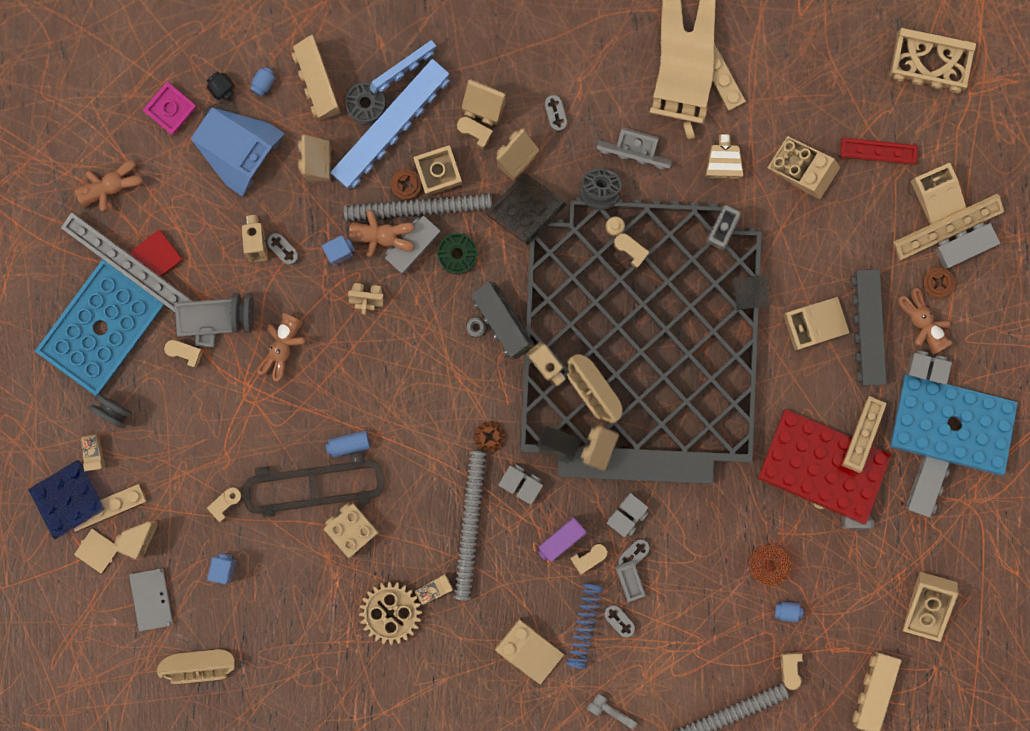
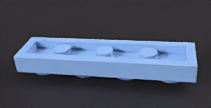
[370,40,436,94]

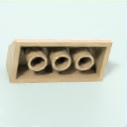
[292,35,341,121]

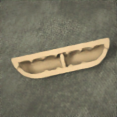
[567,355,622,423]
[157,649,234,684]

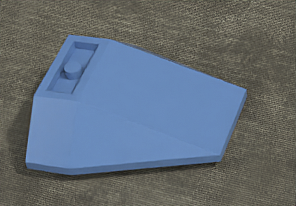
[191,107,286,197]

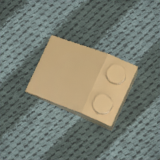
[462,80,506,126]
[903,572,958,642]
[495,618,564,685]

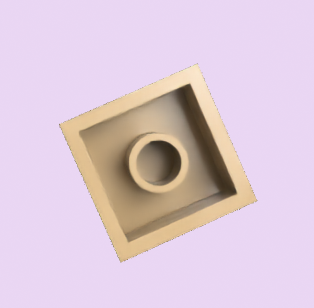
[413,145,463,197]

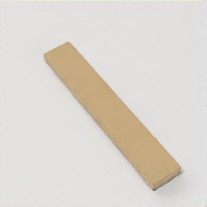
[893,194,1005,260]

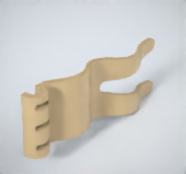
[650,0,716,124]

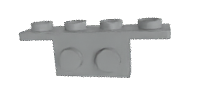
[596,127,672,169]

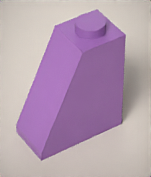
[538,517,587,562]

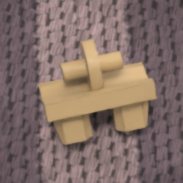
[348,283,384,315]

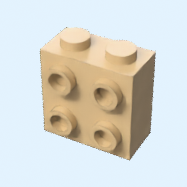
[324,503,379,558]

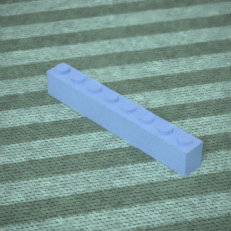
[330,59,450,190]

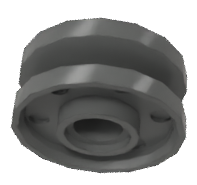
[345,83,386,125]
[580,168,622,209]
[231,293,254,333]
[88,394,133,429]

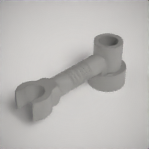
[586,694,638,730]

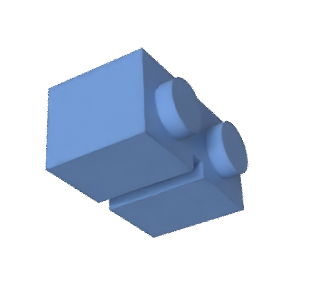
[322,235,355,267]
[207,553,237,584]

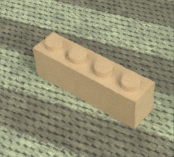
[852,652,901,731]

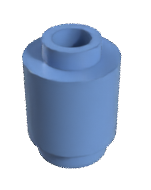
[250,67,276,97]
[775,601,803,623]

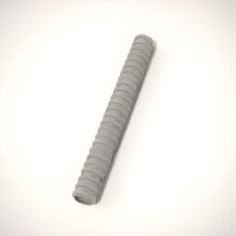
[344,193,492,222]
[454,451,487,601]
[675,683,789,731]

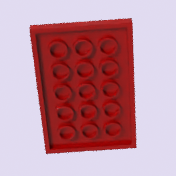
[757,409,891,525]

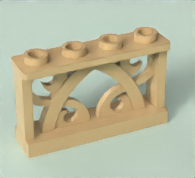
[889,28,976,93]

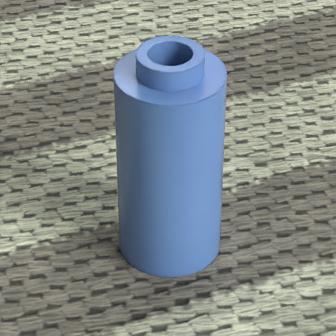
[326,430,370,458]

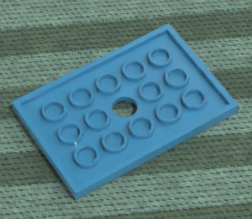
[35,259,165,396]
[890,374,1018,476]

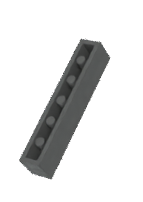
[851,269,887,386]

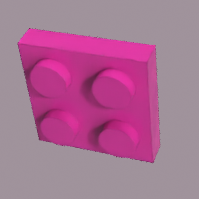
[143,82,197,136]

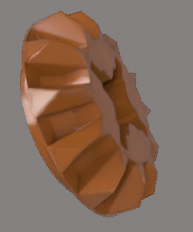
[391,169,421,200]
[923,267,954,298]
[474,421,505,452]

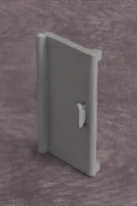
[174,298,232,337]
[129,568,173,632]

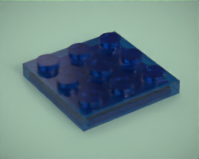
[28,460,105,539]

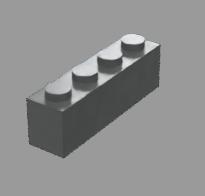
[471,281,535,359]

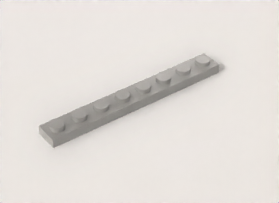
[61,212,193,312]

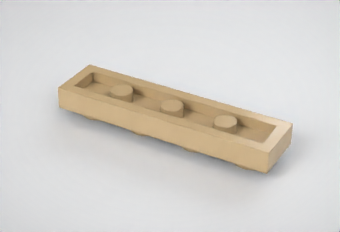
[712,43,746,112]
[842,396,887,473]
[68,484,147,532]

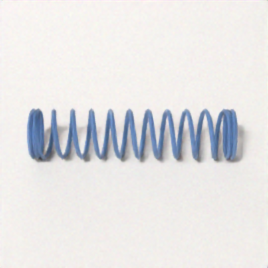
[566,583,603,669]

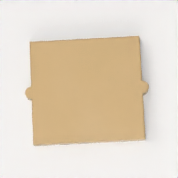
[74,528,117,574]

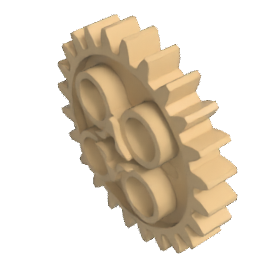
[359,582,422,645]

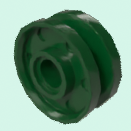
[437,233,478,275]

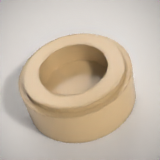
[683,121,695,140]

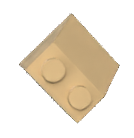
[114,521,159,559]

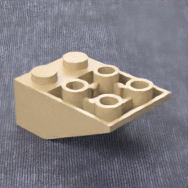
[496,129,540,181]
[298,135,331,182]
[767,136,840,199]
[910,163,966,225]
[783,297,850,351]
[581,426,619,471]

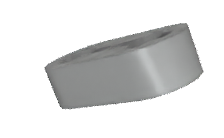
[545,95,567,132]
[267,233,299,265]
[618,539,649,566]
[604,605,635,637]

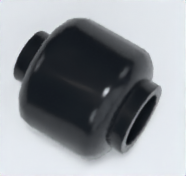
[206,72,235,101]

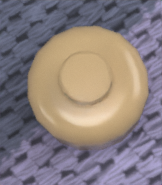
[606,217,625,237]

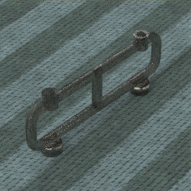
[242,453,385,517]

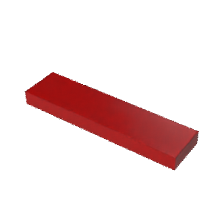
[840,138,918,165]

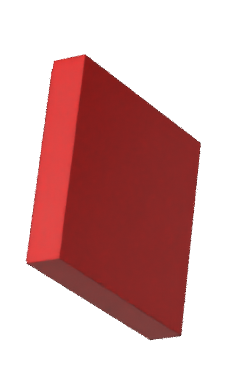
[129,229,183,277]

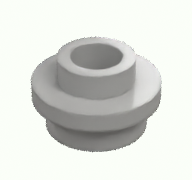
[467,318,486,337]

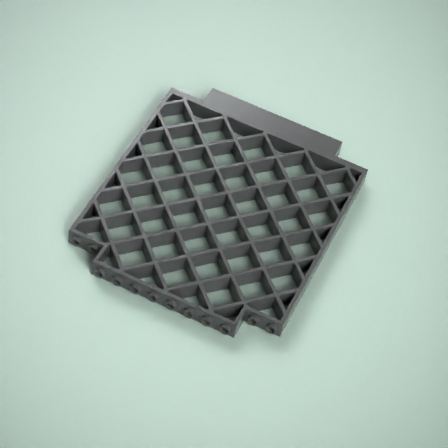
[521,197,762,484]

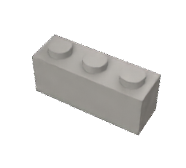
[385,216,441,275]
[935,222,1000,269]
[905,456,950,517]

